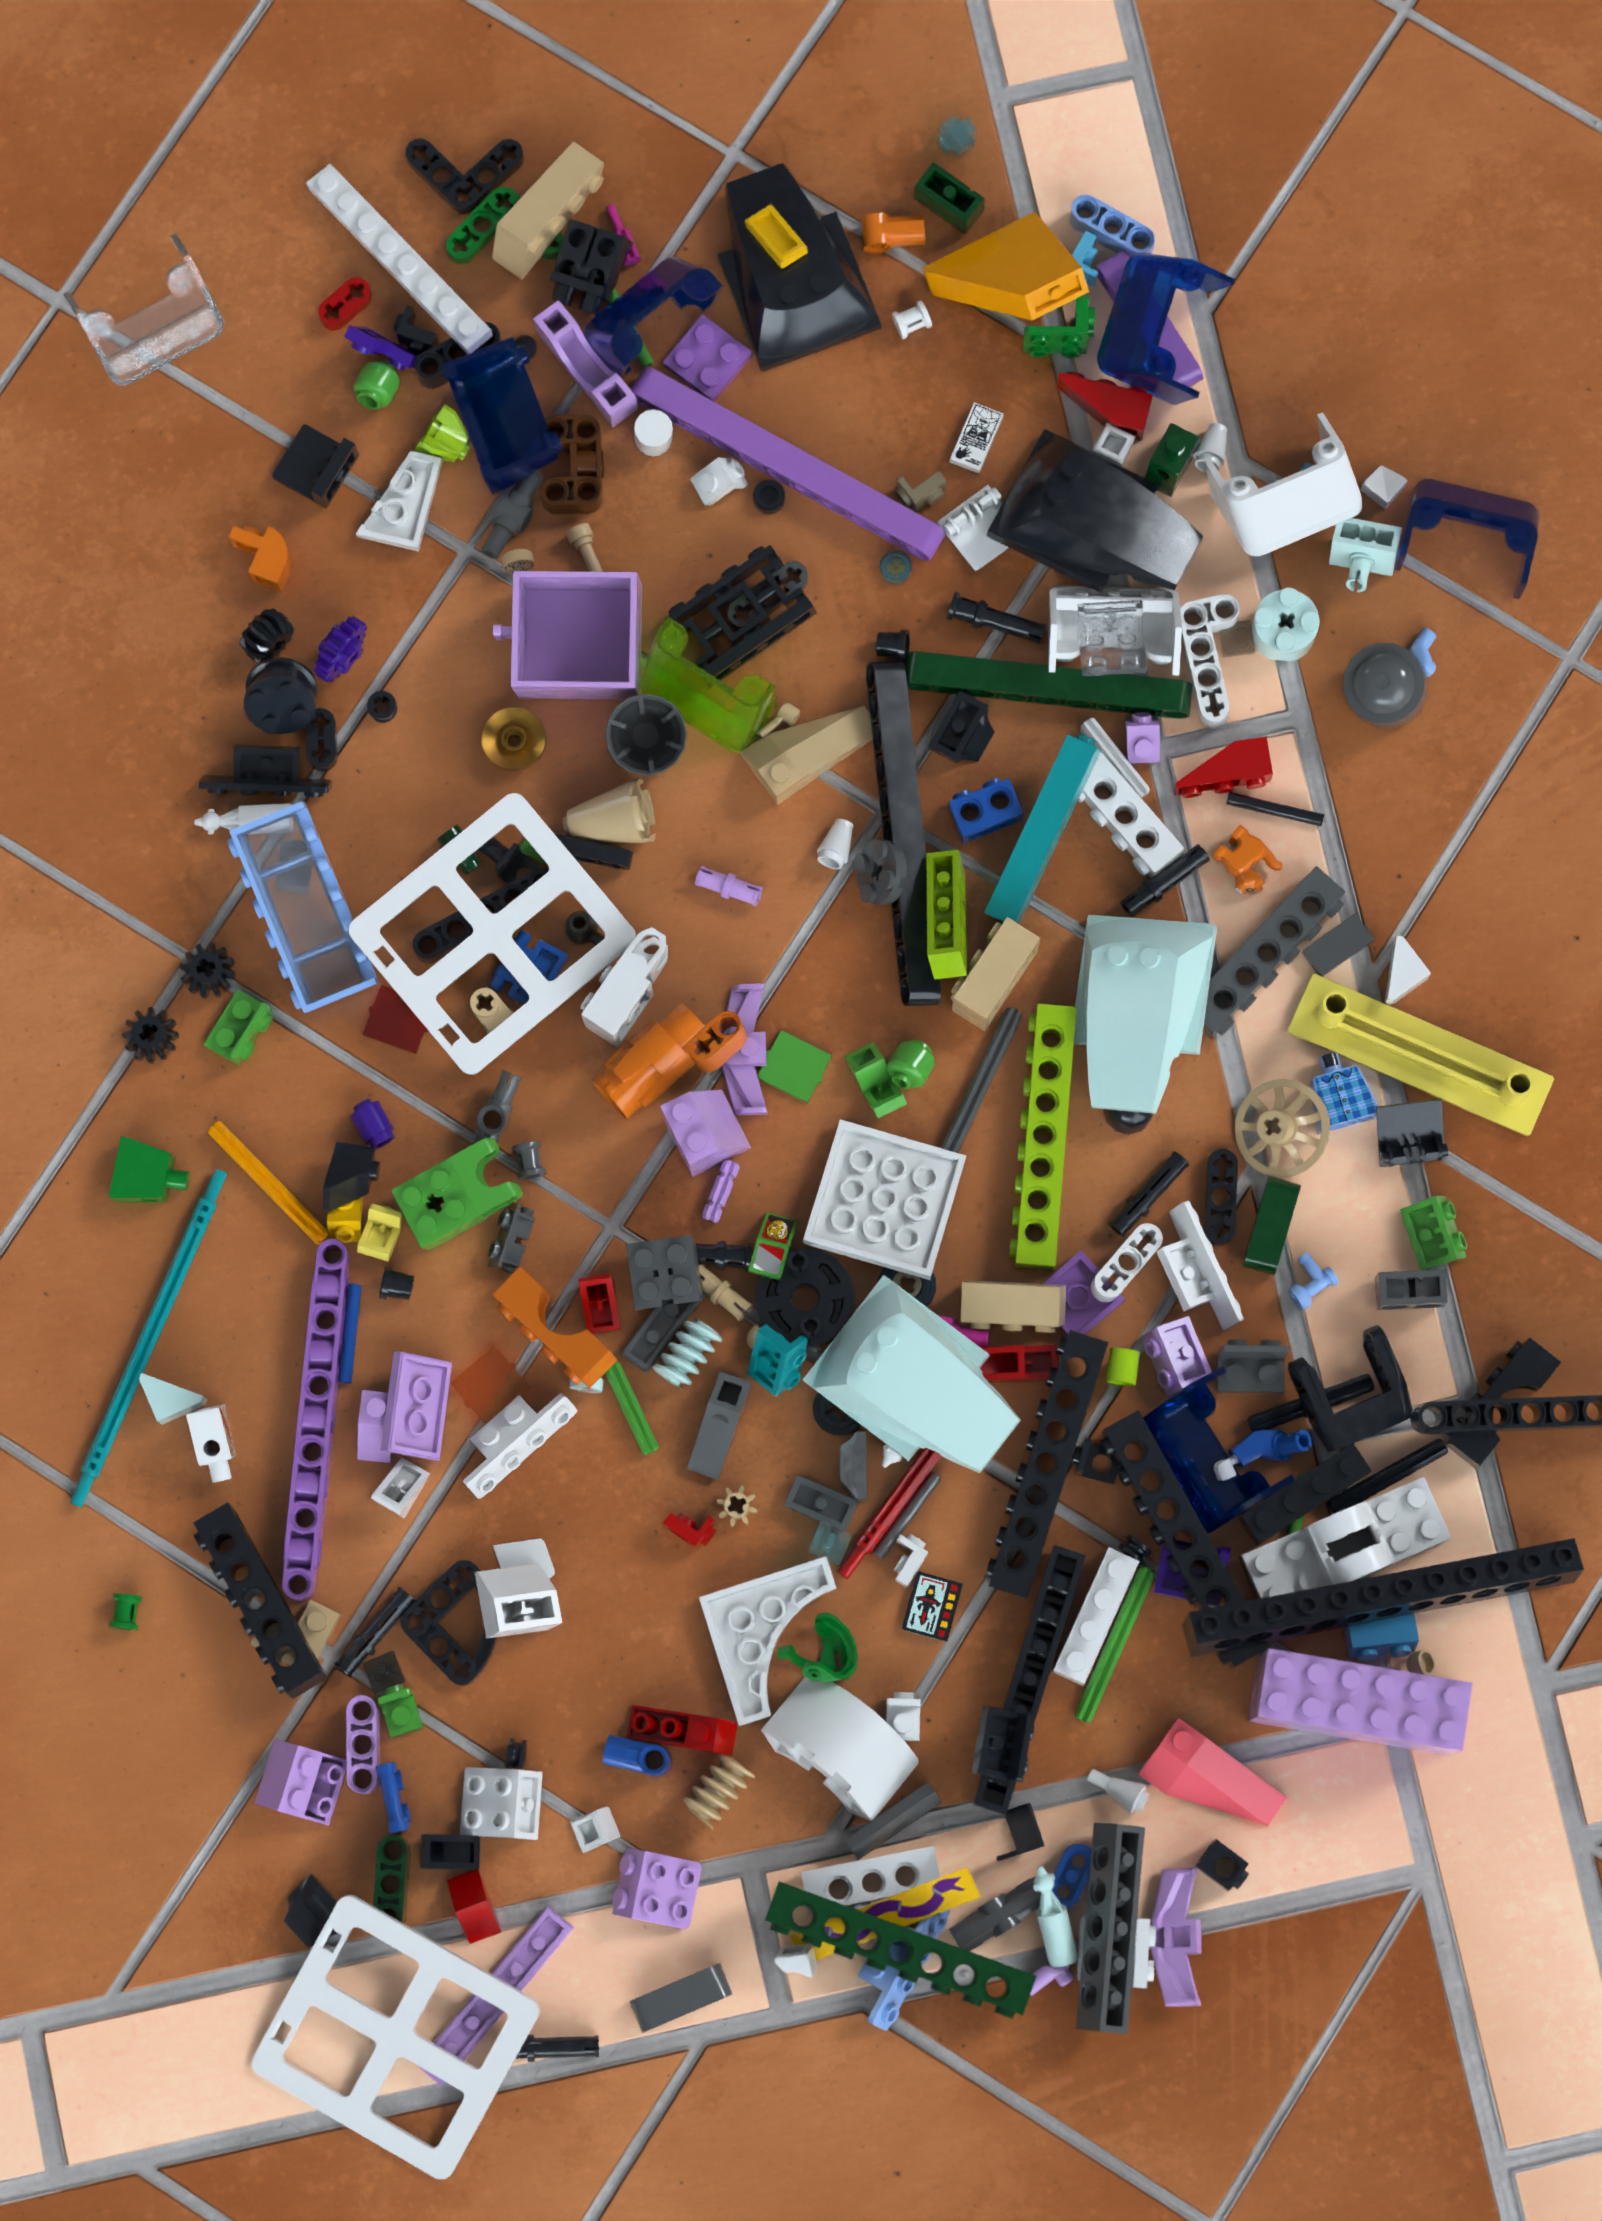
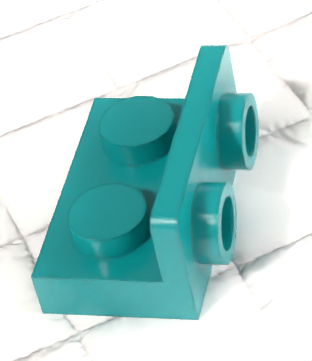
[747,1324,808,1397]

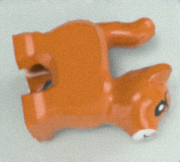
[1212,824,1283,895]

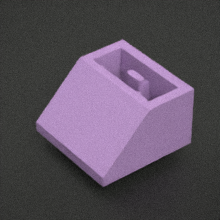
[254,1738,347,1826]

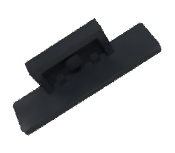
[199,744,332,798]

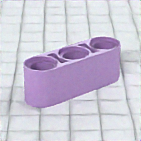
[346,1695,380,1795]

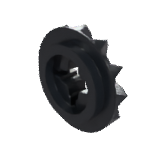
[813,1393,860,1436]

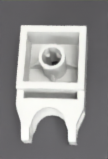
[580,927,668,1048]

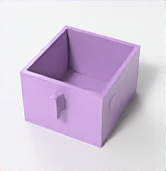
[493,571,643,700]

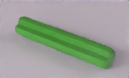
[605,1362,659,1455]

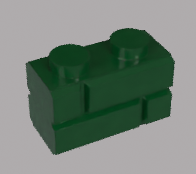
[914,162,985,234]

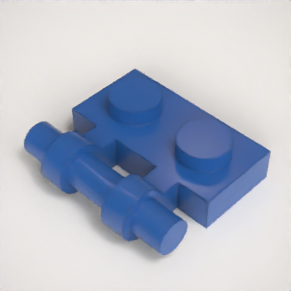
[488,930,569,1006]

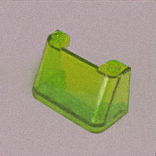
[640,616,777,752]

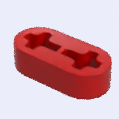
[318,277,372,331]

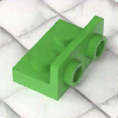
[204,989,273,1066]
[1400,1196,1467,1270]

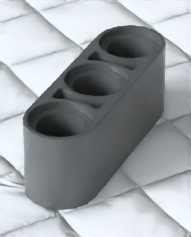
[629,1963,733,2033]

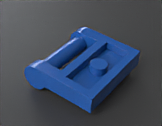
[375,1762,412,1834]

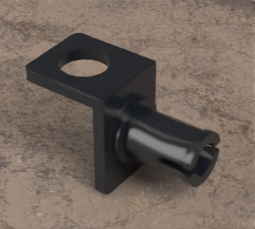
[478,837,540,884]

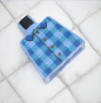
[1310,1052,1378,1135]

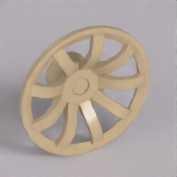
[1235,1079,1330,1177]

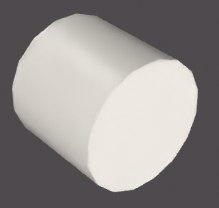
[634,410,673,457]

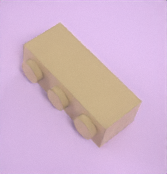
[961,1280,1066,1333]

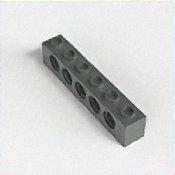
[1203,866,1346,1039]
[1076,1823,1145,2034]

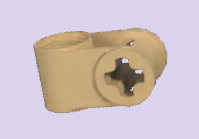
[470,988,514,1034]

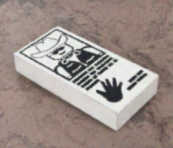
[950,402,1004,474]

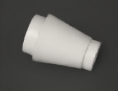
[1193,423,1228,473]
[817,819,854,869]

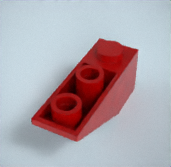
[1057,371,1153,440]
[1173,736,1273,798]
[627,1705,738,1756]

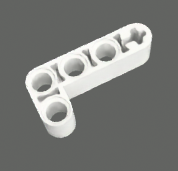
[1180,594,1239,729]

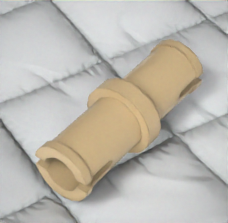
[699,1264,753,1321]

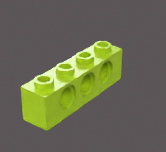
[926,849,967,980]

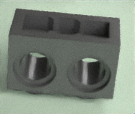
[1375,1269,1448,1310]

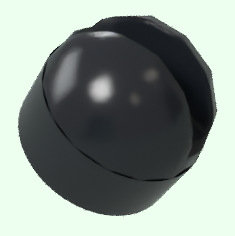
[509,335,537,364]

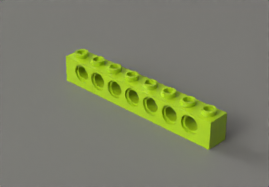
[1009,1004,1077,1271]

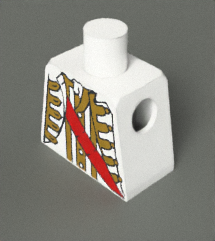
[186,1404,236,1483]

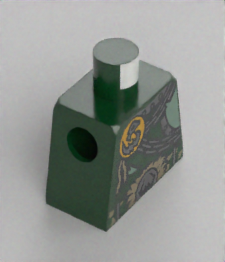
[1145,423,1200,498]

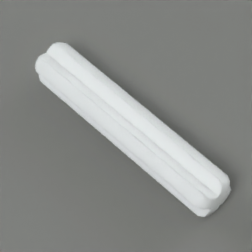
[1080,718,1150,799]

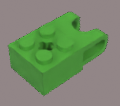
[391,1138,523,1251]

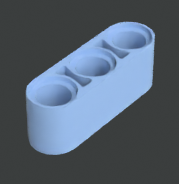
[1070,195,1155,264]

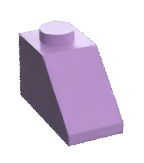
[357,1390,392,1464]

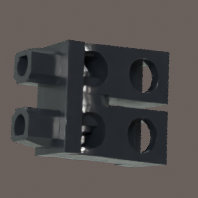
[550,218,634,316]

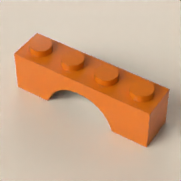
[493,1267,617,1389]

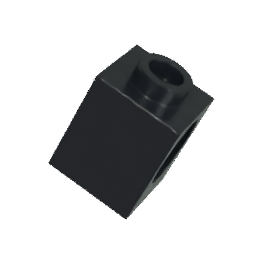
[1194,1839,1249,1891]

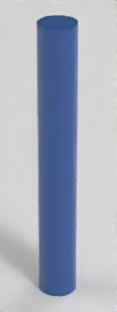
[338,1284,362,1384]

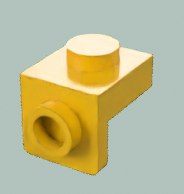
[327,1196,363,1243]

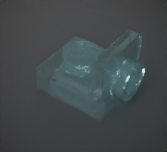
[808,1520,851,1565]

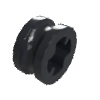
[367,691,398,723]
[1118,1534,1152,1565]
[506,1738,527,1770]

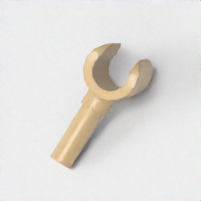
[758,703,800,738]

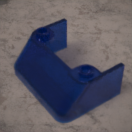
[1097,253,1235,405]
[1394,479,1539,599]
[1143,1366,1295,1534]

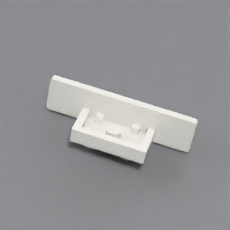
[1156,1201,1244,1331]
[463,1393,577,1499]

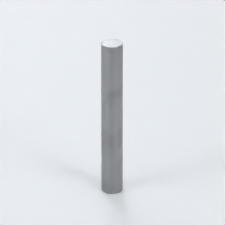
[872,1472,942,1560]

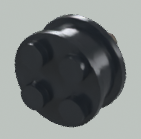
[244,657,317,734]

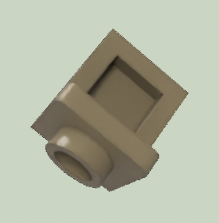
[895,471,946,512]

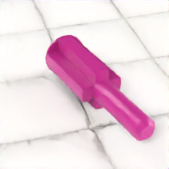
[606,204,641,267]

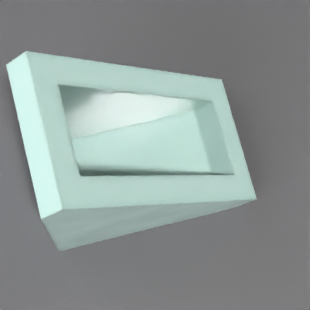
[139,1373,208,1425]

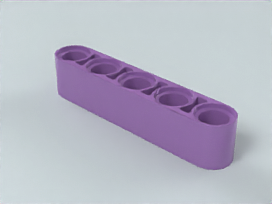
[1095,250,1204,395]

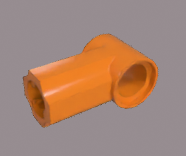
[861,213,925,253]

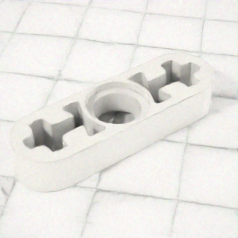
[1090,1223,1163,1302]

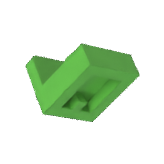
[377,1684,424,1738]

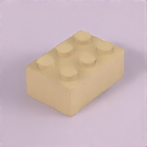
[950,917,1040,1032]

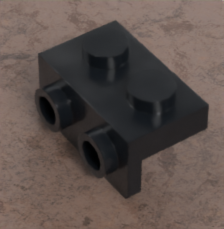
[971,1706,1034,1782]

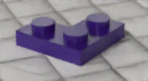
[344,325,419,371]

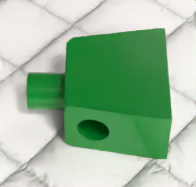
[108,1136,190,1203]

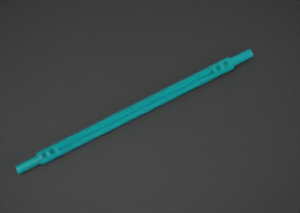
[69,1169,227,1508]

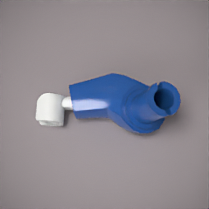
[1214,1430,1312,1481]

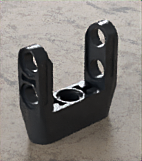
[1288,1325,1413,1453]

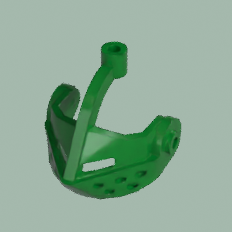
[777,1613,858,1682]

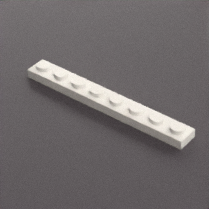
[306,164,493,355]

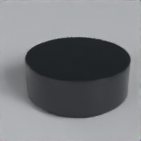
[753,480,785,514]

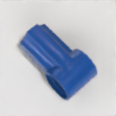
[603,1735,672,1776]

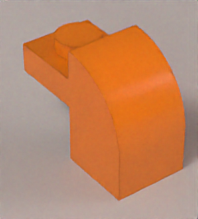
[229,526,292,592]

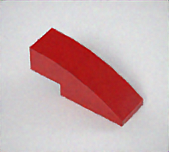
[980,1344,1059,1383]

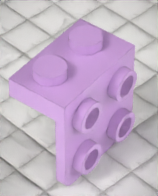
[612,1847,702,1929]

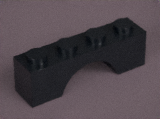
[1445,1337,1561,1469]
[1239,1443,1372,1546]

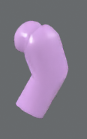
[1030,1965,1074,1996]

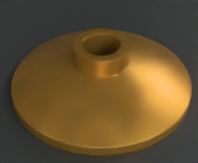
[481,707,546,771]

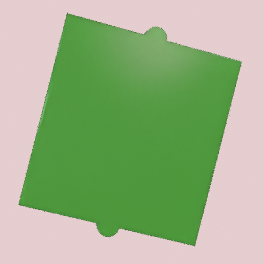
[757,1030,832,1104]

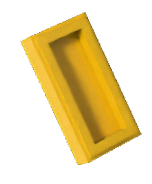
[745,204,808,269]

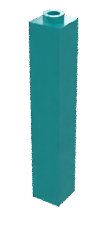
[984,733,1101,925]

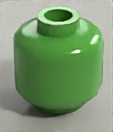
[353,361,400,410]
[887,1039,935,1089]

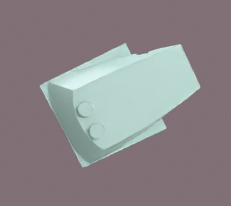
[1074,915,1217,1114]
[803,1275,1021,1473]

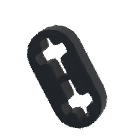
[306,708,338,772]

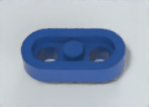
[1052,1844,1091,1909]

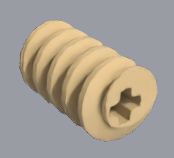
[683,1754,755,1829]

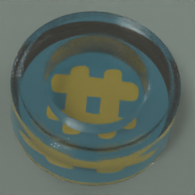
[880,550,912,584]

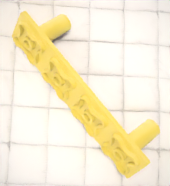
[1288,974,1554,1136]

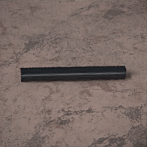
[1226,792,1324,827]

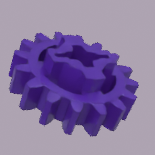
[314,616,368,683]

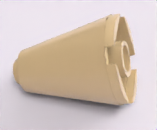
[563,778,656,843]

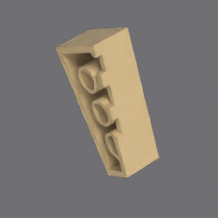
[492,141,604,280]

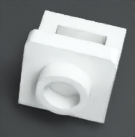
[690,457,748,506]

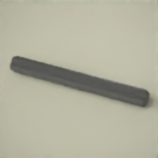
[941,1007,1022,1153]

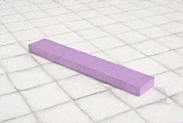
[418,1906,574,2087]

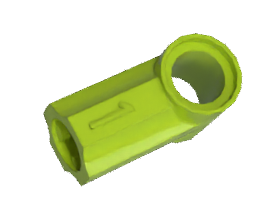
[1106,1348,1140,1387]

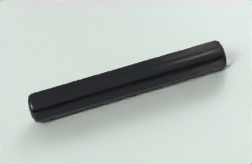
[1247,1374,1375,1432]
[1328,1438,1448,1514]

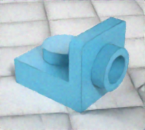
[1072,231,1098,287]

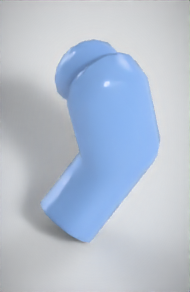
[1409,628,1436,677]

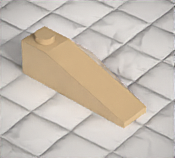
[740,705,873,805]

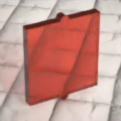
[362,985,428,1054]

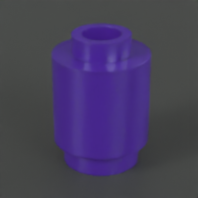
[350,1099,395,1150]

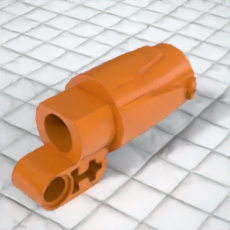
[592,1003,748,1119]

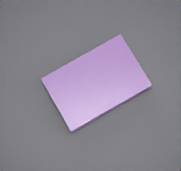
[381,1351,452,1461]

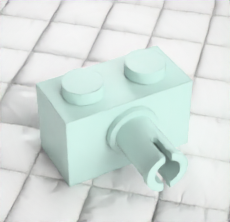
[1329,518,1402,592]

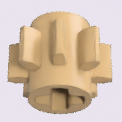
[717,1485,758,1527]

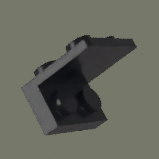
[272,424,359,509]

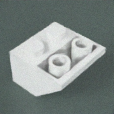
[475,1563,562,1639]

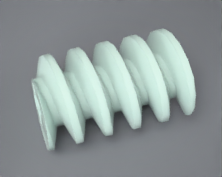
[653,1316,723,1390]

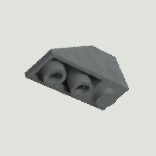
[687,1371,752,1480]

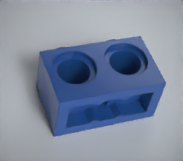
[948,778,1024,844]

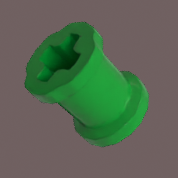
[108,1593,142,1631]

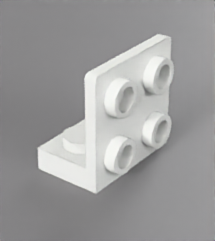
[460,1767,543,1840]

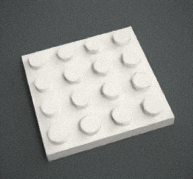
[803,1119,966,1280]

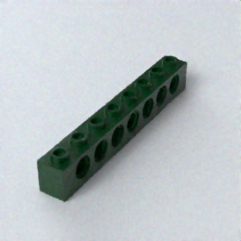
[765,1881,1037,2019]

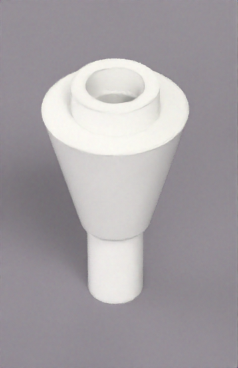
[1087,1769,1149,1815]

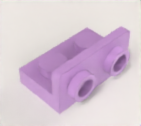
[1142,1316,1214,1396]

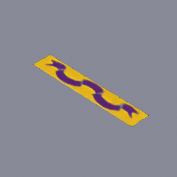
[790,1867,981,1961]

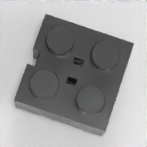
[626,1235,704,1310]

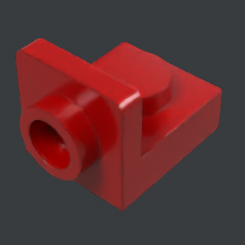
[663,1512,717,1549]

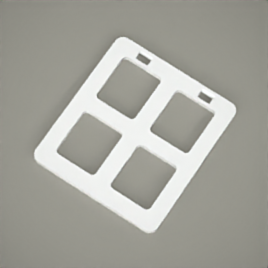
[349,793,636,1075]
[251,1895,540,2179]

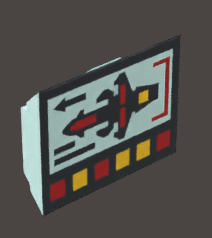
[902,1571,963,1642]

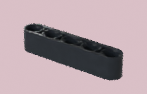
[413,868,549,963]

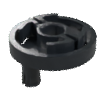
[755,1248,855,1349]

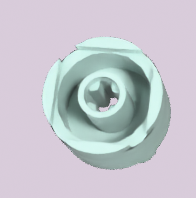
[1252,588,1320,662]

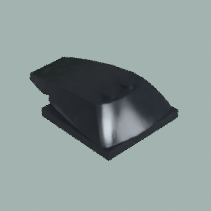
[718,163,881,372]
[986,429,1203,593]

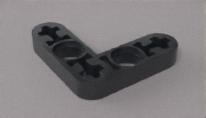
[405,138,524,214]

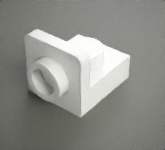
[894,1533,928,1588]
[886,1692,921,1741]

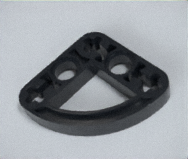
[401,1560,497,1686]

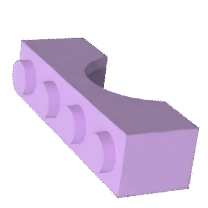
[533,300,638,428]

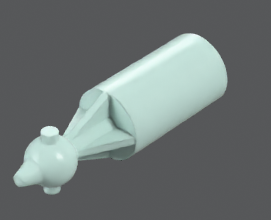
[1033,1866,1079,1967]

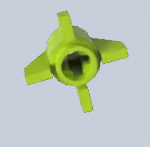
[413,404,472,463]

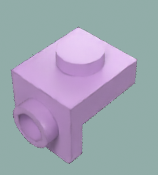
[1125,712,1160,764]

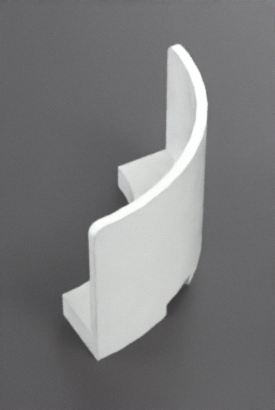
[761,1677,919,1821]

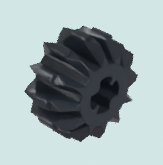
[239,608,294,663]
[180,943,236,999]
[122,1007,179,1064]

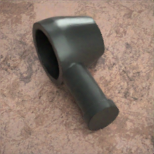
[565,911,605,946]

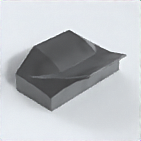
[840,1432,867,1501]

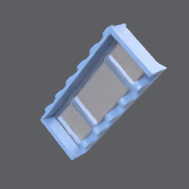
[227,801,379,1013]

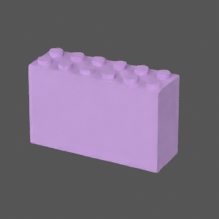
[1248,1648,1473,1755]

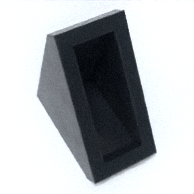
[420,1834,480,1870]

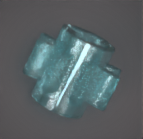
[938,116,976,156]

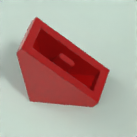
[578,1273,621,1334]
[447,1870,502,1944]

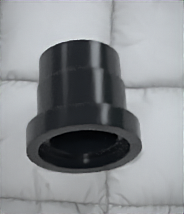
[876,629,910,662]
[379,1266,414,1300]

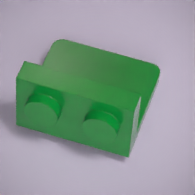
[1023,296,1095,358]

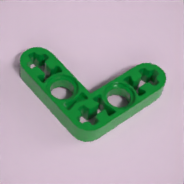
[446,186,563,264]

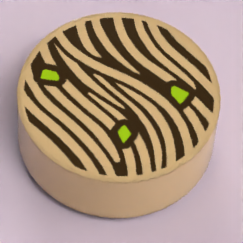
[501,549,535,574]

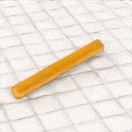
[208,1121,329,1245]

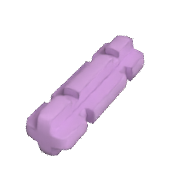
[702,1159,740,1223]

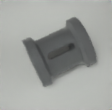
[512,1141,546,1180]

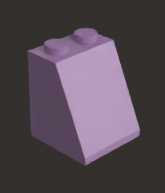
[660,1090,751,1177]

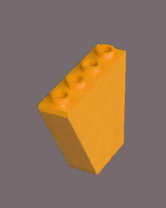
[922,211,1089,320]

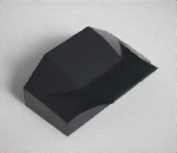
[928,691,995,763]
[284,1874,342,1947]

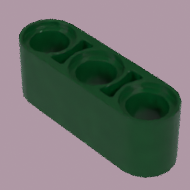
[1242,1176,1301,1275]
[373,1835,411,1924]

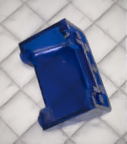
[584,257,723,379]
[441,337,563,495]

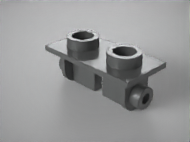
[488,1203,535,1273]

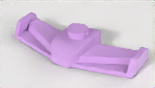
[717,983,768,1116]
[1149,1867,1202,2007]

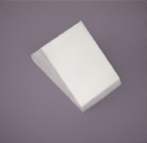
[1384,936,1431,1006]
[371,1457,430,1519]

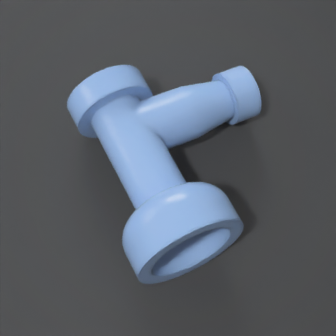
[1288,1252,1339,1311]

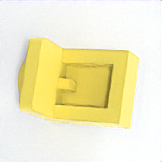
[357,1204,402,1261]

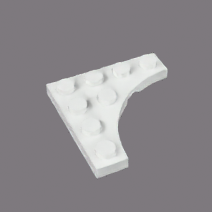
[699,1556,837,1726]

